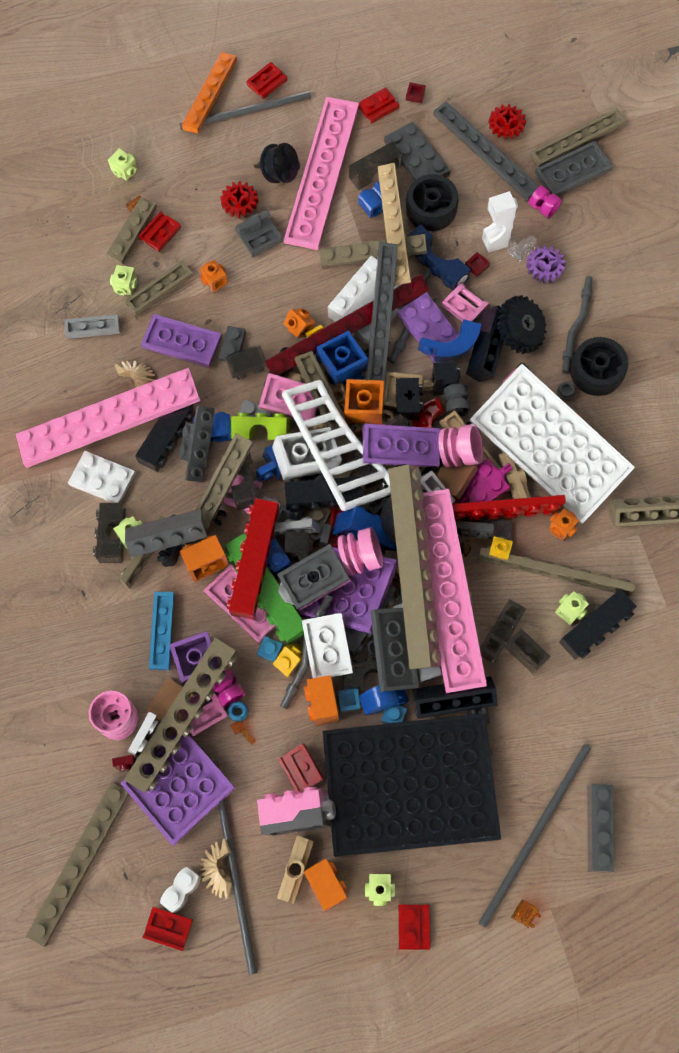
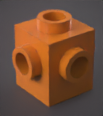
[199,260,228,293]
[283,308,317,338]
[548,509,579,541]

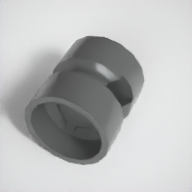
[444,384,471,417]

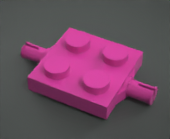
[456,458,513,504]

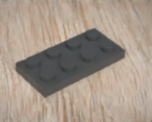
[384,122,450,181]
[535,141,613,196]
[370,607,419,692]

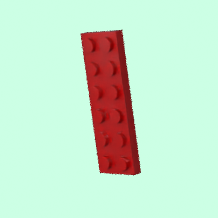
[452,495,566,522]

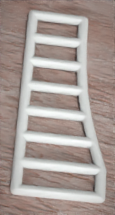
[282,380,391,511]

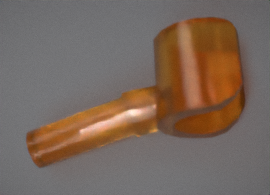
[231,722,255,745]

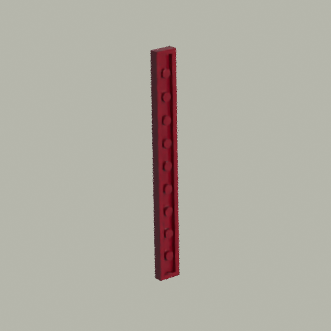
[264,274,429,375]

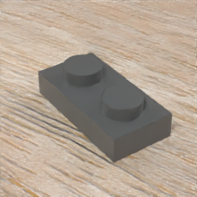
[219,326,246,364]

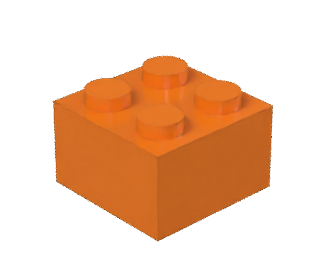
[344,379,384,425]
[180,535,229,582]
[304,675,339,726]
[303,859,349,911]

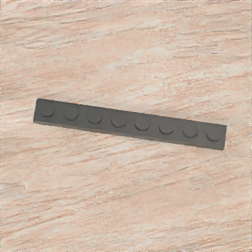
[433,101,539,201]
[366,242,398,387]

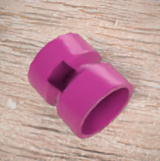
[528,185,562,219]
[209,669,246,707]

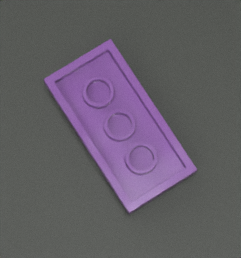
[397,292,458,363]
[141,314,222,368]
[363,424,440,468]

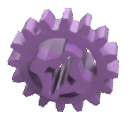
[526,245,566,283]

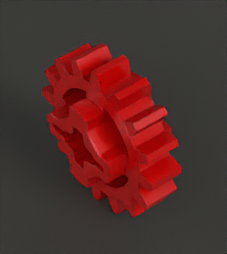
[488,104,526,140]
[220,181,258,218]

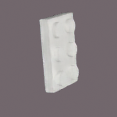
[68,451,136,506]
[302,613,353,678]
[127,712,157,755]

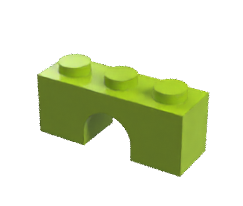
[231,413,291,440]

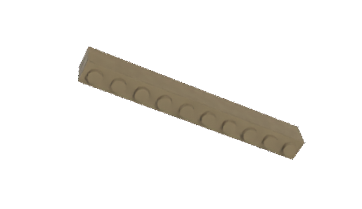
[388,464,441,669]

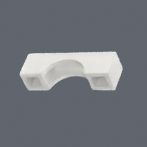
[482,191,518,253]

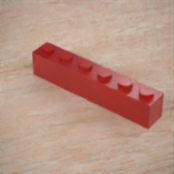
[227,498,280,620]

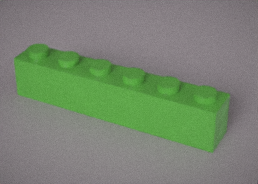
[224,533,304,645]

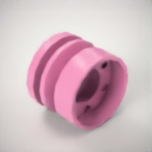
[438,424,483,468]
[338,527,383,576]
[89,690,139,740]

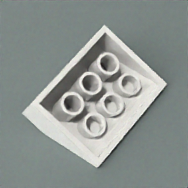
[328,256,405,344]

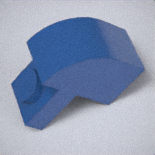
[255,444,282,482]
[359,685,409,715]

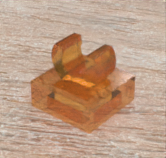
[511,899,541,928]

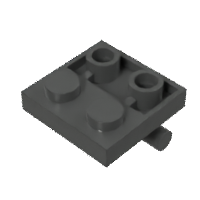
[235,210,283,257]

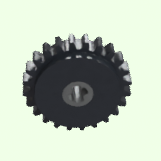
[497,295,547,354]

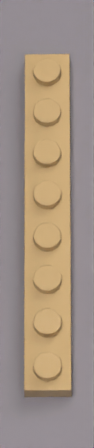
[378,163,411,286]

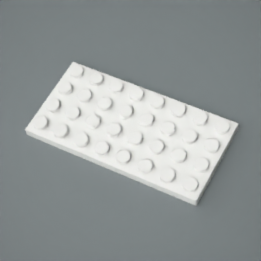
[469,364,635,524]

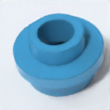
[228,701,248,722]

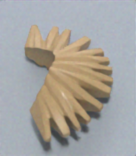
[114,361,155,388]
[200,839,232,899]

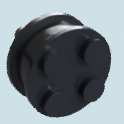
[254,143,300,184]

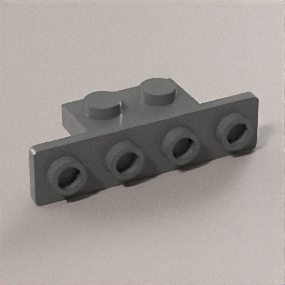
[179,405,215,482]
[455,518,512,540]

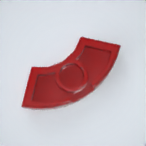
[413,397,444,428]

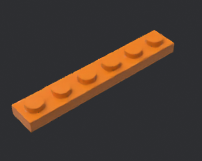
[182,52,237,134]

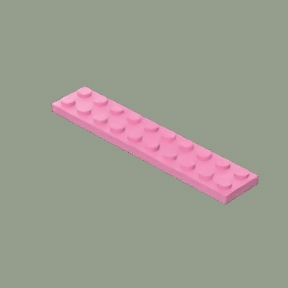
[284,97,359,250]
[16,368,201,468]
[423,489,487,693]

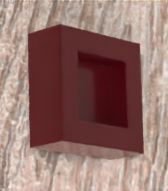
[406,82,426,103]
[465,252,490,277]
[112,755,136,771]

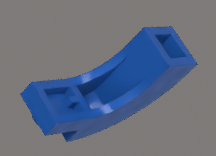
[417,319,482,362]

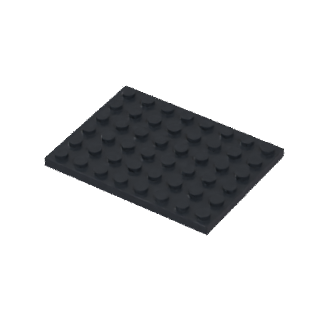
[322,713,501,857]

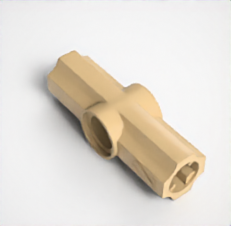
[498,452,531,499]
[277,836,314,904]

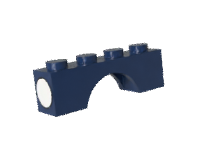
[406,224,471,290]

